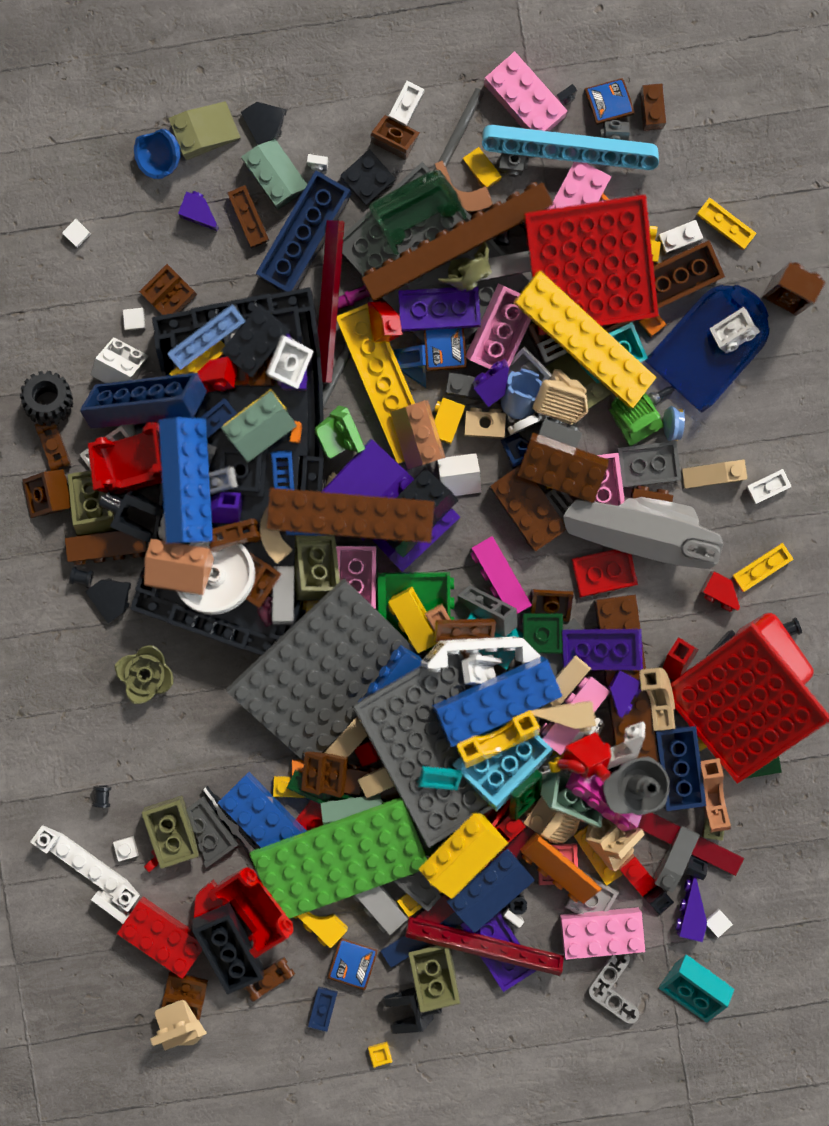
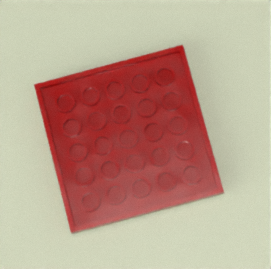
[524,194,659,335]
[670,623,829,784]

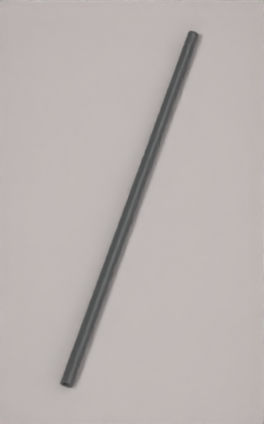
[323,88,484,409]

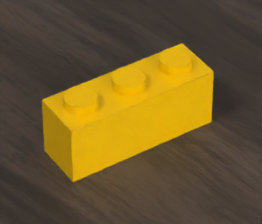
[388,587,438,653]

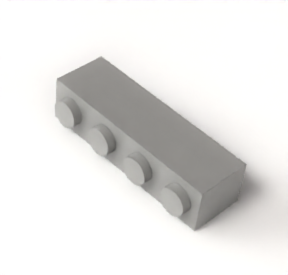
[352,885,408,935]

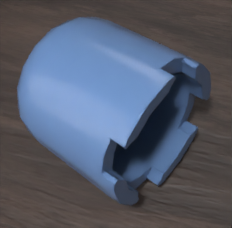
[500,369,542,420]

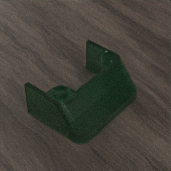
[369,170,468,256]

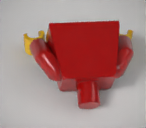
[549,732,612,781]

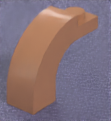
[434,161,493,213]
[701,758,731,832]

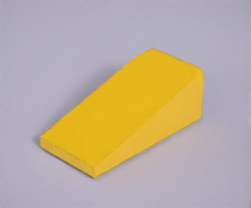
[462,147,502,189]

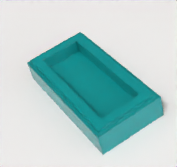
[417,766,463,790]

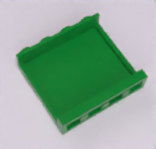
[378,572,454,651]

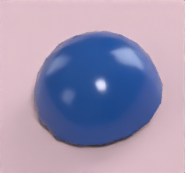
[134,129,181,179]

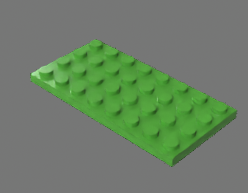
[250,797,428,918]

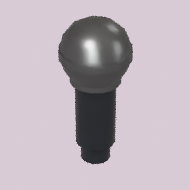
[648,386,675,406]

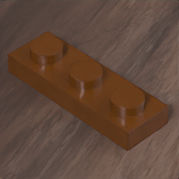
[227,185,269,249]
[434,619,496,642]

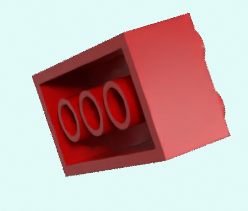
[117,897,202,979]

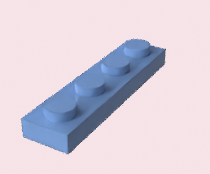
[168,304,245,370]

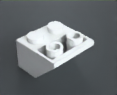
[91,337,148,383]

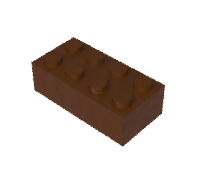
[762,262,826,316]
[517,433,609,503]
[489,465,566,552]

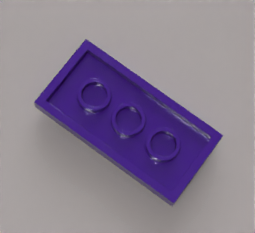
[398,286,481,332]
[562,629,643,670]
[460,912,537,992]

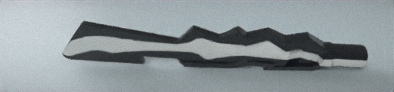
[202,786,261,869]

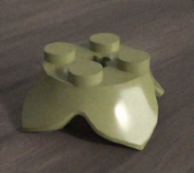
[439,242,492,291]
[114,645,174,704]

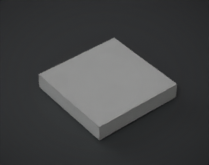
[565,872,619,914]

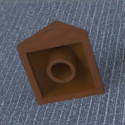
[370,115,420,160]
[530,589,574,622]

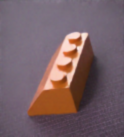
[520,832,601,904]

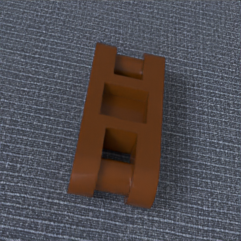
[35,422,71,471]
[209,519,261,552]
[243,957,295,1002]

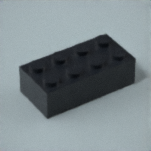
[384,468,459,558]
[192,903,264,995]

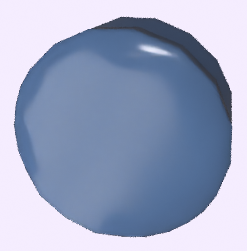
[663,406,685,441]

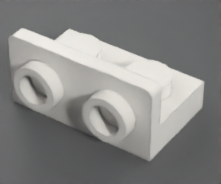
[710,307,760,353]
[461,653,502,685]

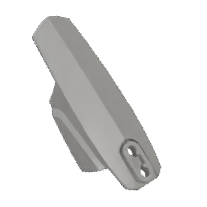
[564,497,723,569]

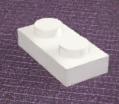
[389,81,424,127]
[658,220,703,254]
[746,469,792,504]
[91,890,130,924]

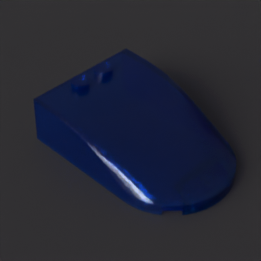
[644,285,770,413]

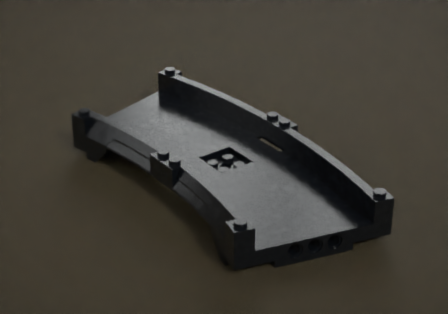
[130,287,325,655]

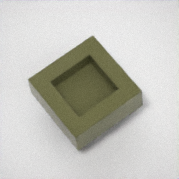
[702,817,724,841]

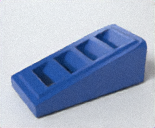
[272,450,294,490]

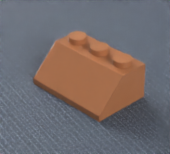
[390,400,446,469]
[144,539,214,596]

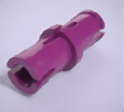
[338,285,370,310]

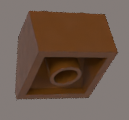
[22,469,71,518]

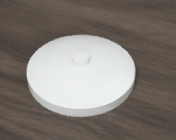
[177,536,255,615]

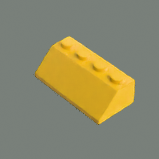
[419,813,508,899]

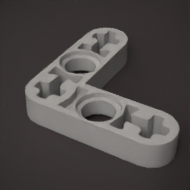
[588,954,639,1023]

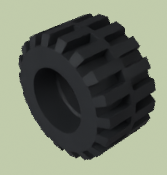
[20,371,73,426]

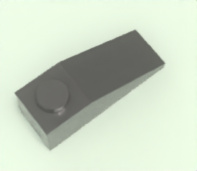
[446,373,501,404]
[458,585,517,637]
[654,825,700,893]

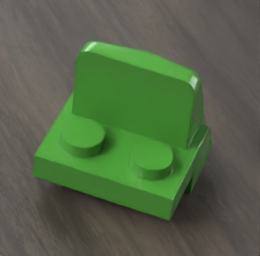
[609,393,664,446]
[315,406,365,458]

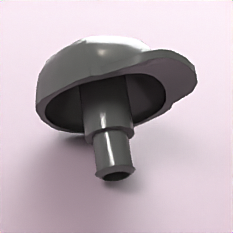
[603,757,670,815]

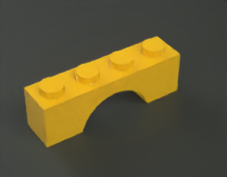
[457,710,540,769]
[294,912,348,948]

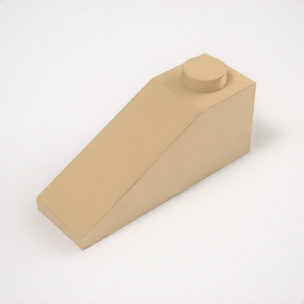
[682,460,747,489]
[539,655,591,708]
[532,701,596,732]

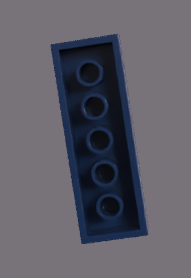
[256,170,351,292]
[80,372,207,429]

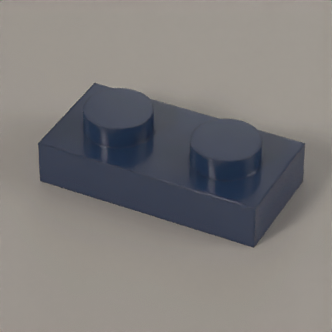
[200,398,238,440]
[308,986,338,1032]

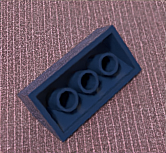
[655,726,706,811]
[446,849,535,933]

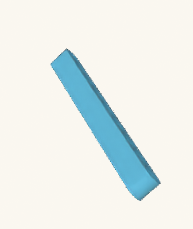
[482,125,659,170]

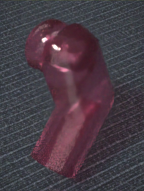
[257,597,273,627]

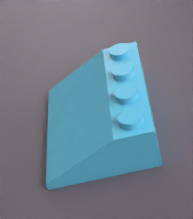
[452,720,553,811]

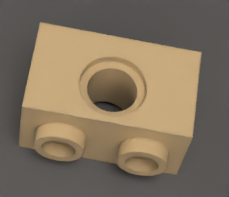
[464,408,506,439]

